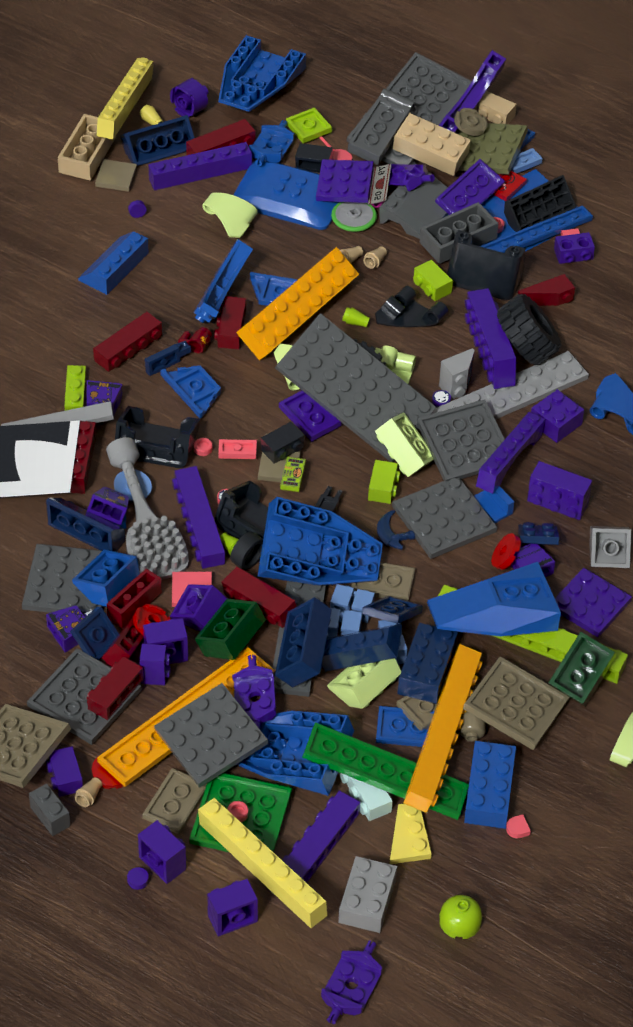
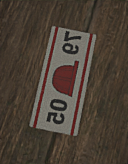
[368,164,391,205]

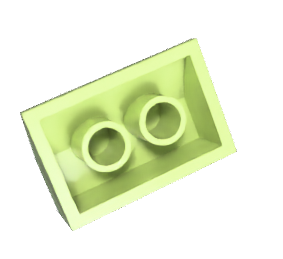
[375,412,434,477]
[327,658,401,709]

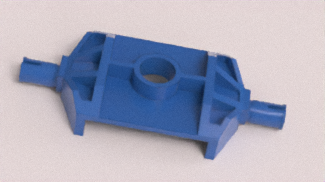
[249,120,294,166]

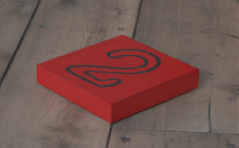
[493,171,527,201]

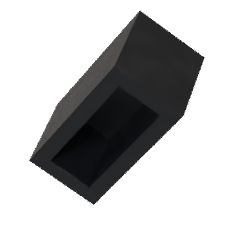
[295,143,333,172]
[261,421,305,464]

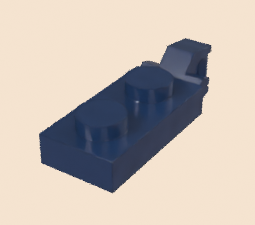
[145,341,191,376]

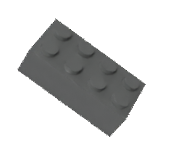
[420,202,498,264]

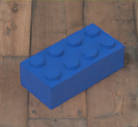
[464,741,516,829]

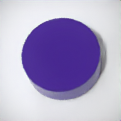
[128,200,147,218]
[127,867,149,890]

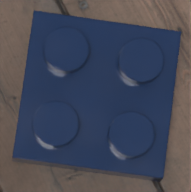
[518,522,559,545]
[70,607,119,660]

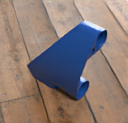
[589,373,633,435]

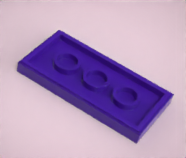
[435,159,505,215]

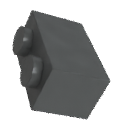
[29,784,70,836]

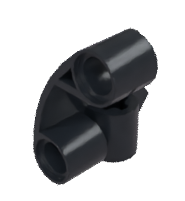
[375,286,449,327]

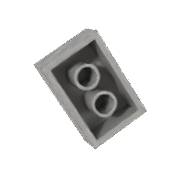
[338,856,397,933]

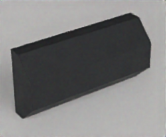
[504,175,576,232]

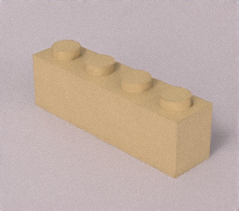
[474,91,517,124]

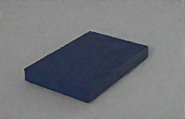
[362,596,423,624]

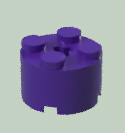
[170,78,209,117]

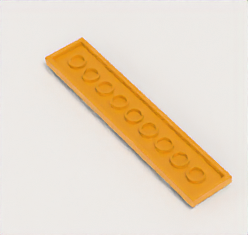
[97,647,276,787]

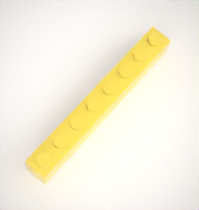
[97,58,153,139]
[198,798,327,928]

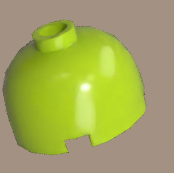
[439,895,482,939]

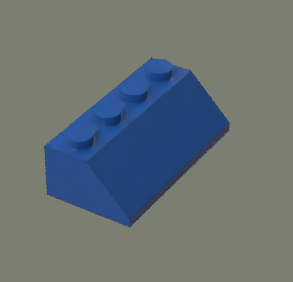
[78,231,149,295]

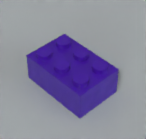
[527,461,592,520]

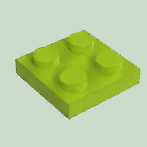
[286,107,332,143]

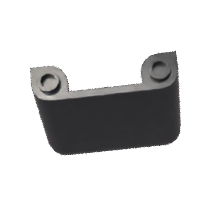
[447,230,526,300]
[115,406,200,468]
[215,480,268,539]

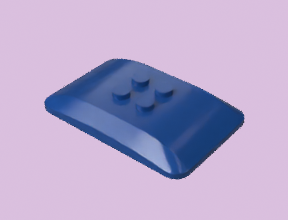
[234,161,339,230]

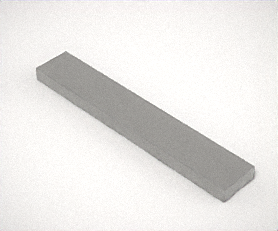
[1,401,114,426]

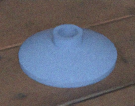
[114,470,152,501]

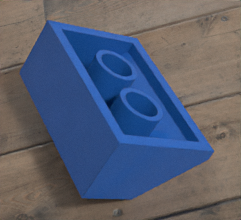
[72,550,140,606]

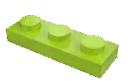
[64,365,86,411]

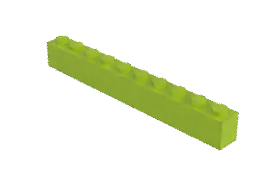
[438,585,628,684]

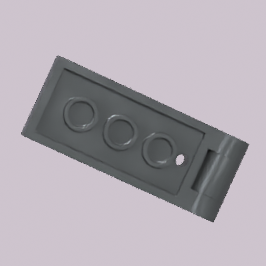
[347,88,415,165]

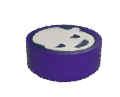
[432,390,451,407]

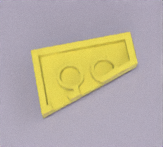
[390,804,431,864]

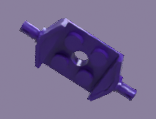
[371,164,435,191]
[232,655,276,729]
[321,940,382,1024]

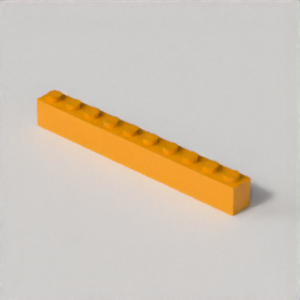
[403,644,482,813]

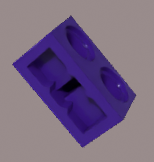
[554,232,595,264]

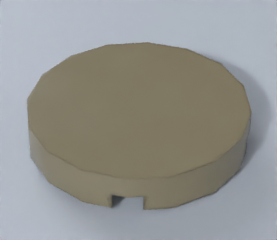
[454,108,487,136]

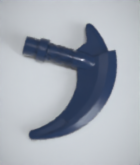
[377,510,415,550]

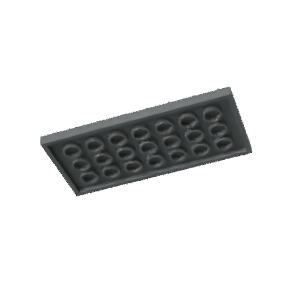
[347,52,472,165]
[275,313,436,462]

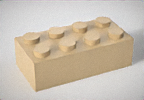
[393,113,471,176]
[58,114,116,181]

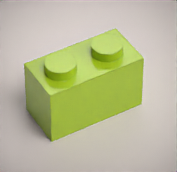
[413,260,453,301]
[368,460,400,504]

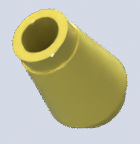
[140,105,164,125]

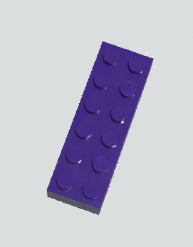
[465,288,516,389]

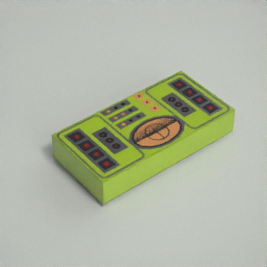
[280,457,306,492]

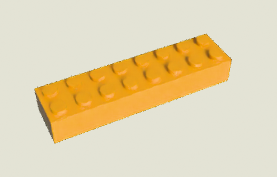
[236,247,359,360]

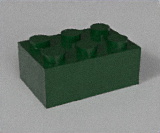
[195,599,266,660]
[548,632,617,707]

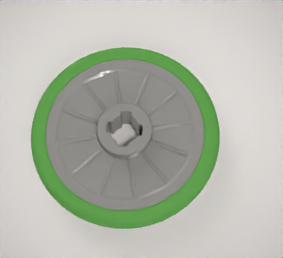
[331,202,377,232]

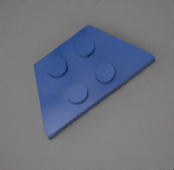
[250,272,297,306]
[160,365,221,419]

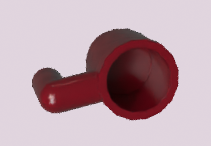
[178,327,212,353]

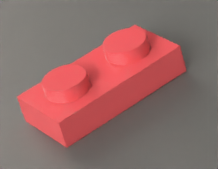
[219,439,257,459]

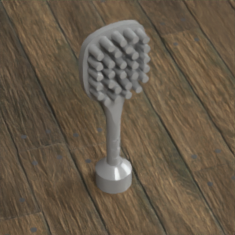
[106,437,189,580]

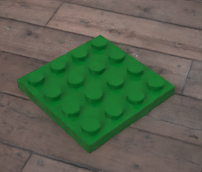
[189,773,292,853]

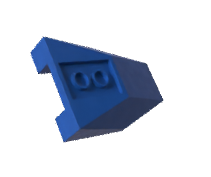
[219,35,306,112]
[258,497,383,586]
[427,562,561,636]
[236,711,354,796]

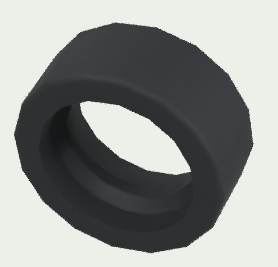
[230,532,263,570]

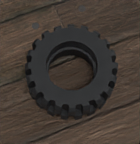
[497,294,561,365]

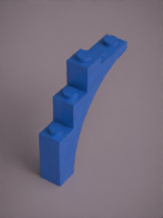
[193,239,253,323]

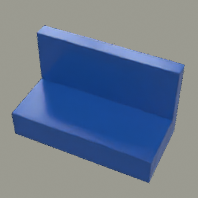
[474,486,514,523]

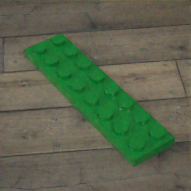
[302,722,469,820]

